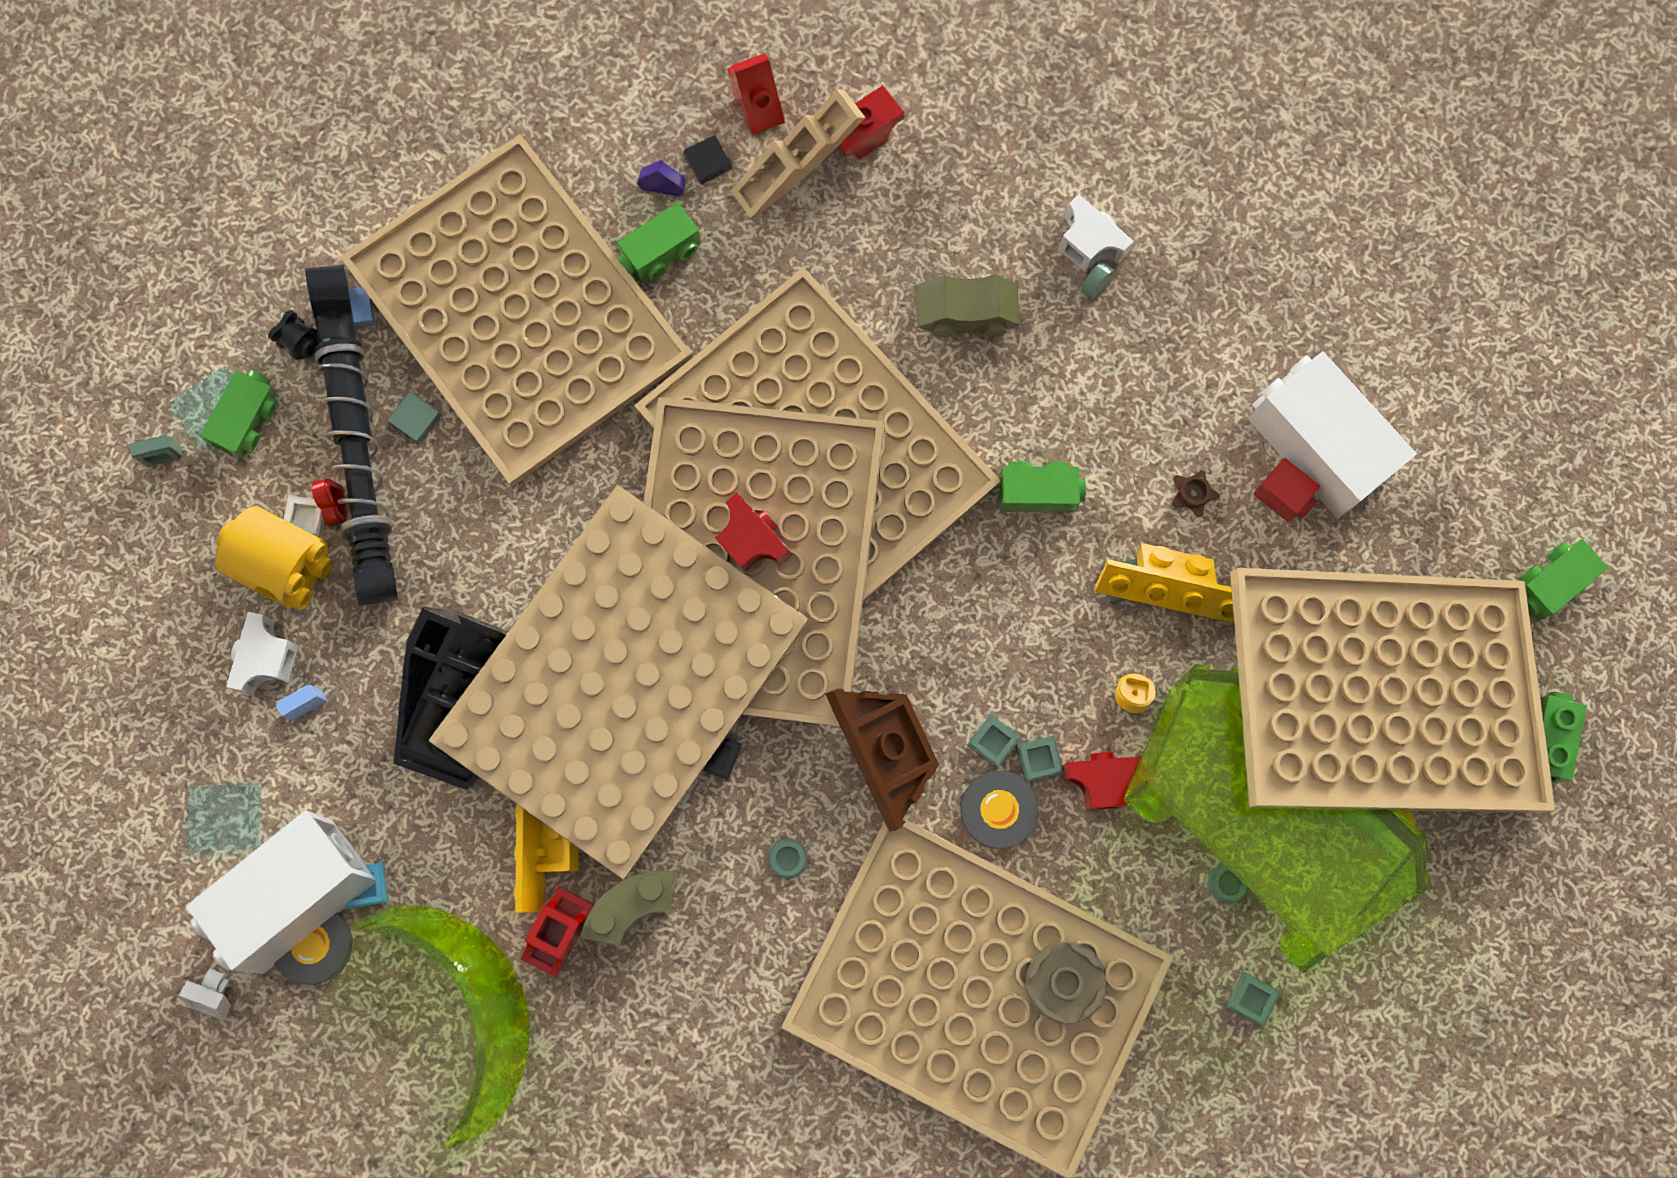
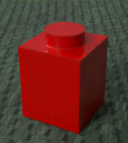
[1253,458,1320,522]

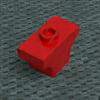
[727,53,785,135]
[837,85,904,160]
[715,492,792,572]
[1062,752,1147,811]
[521,887,595,978]

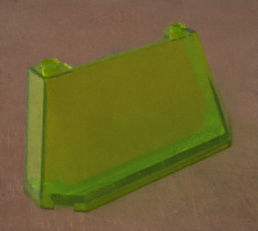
[1124,664,1429,974]

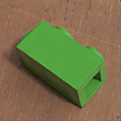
[617,202,701,283]
[200,370,278,459]
[999,461,1086,512]
[1518,539,1609,621]
[1540,692,1587,784]

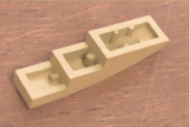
[731,89,865,219]

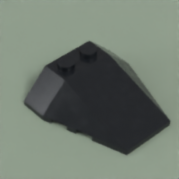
[393,607,509,790]

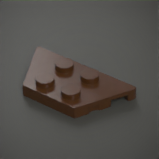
[825,688,939,832]

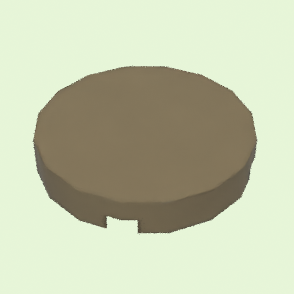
[1026,942,1107,1024]

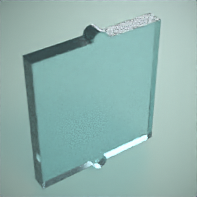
[170,366,232,451]
[185,783,263,852]

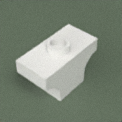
[1059,194,1134,273]
[226,612,299,695]

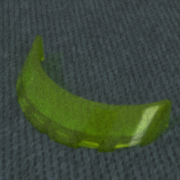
[352,905,530,1151]

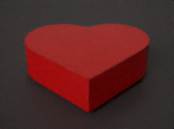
[312,478,347,526]

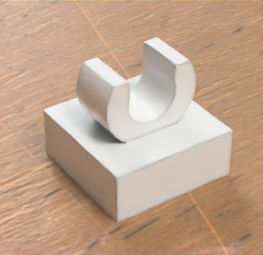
[179,969,231,1021]

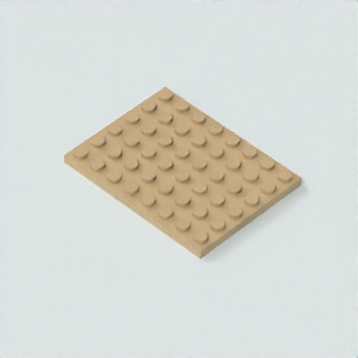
[340,134,693,487]
[634,267,1001,602]
[644,397,885,727]
[429,484,809,880]
[1230,568,1555,813]
[781,818,1174,1178]

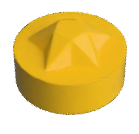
[1114,674,1156,714]

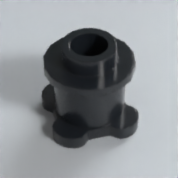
[268,310,319,360]

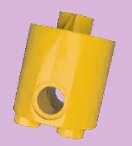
[215,506,334,611]

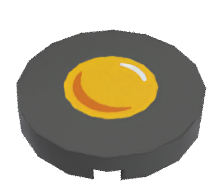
[961,771,1039,849]
[274,912,353,985]

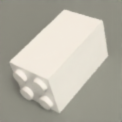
[1248,351,1417,519]
[186,810,376,974]

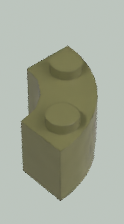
[915,274,1021,338]
[580,871,679,946]

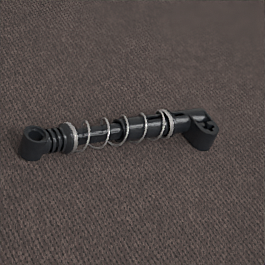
[305,264,398,606]

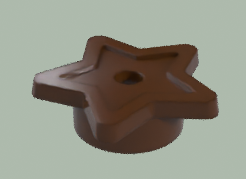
[1172,470,1219,517]

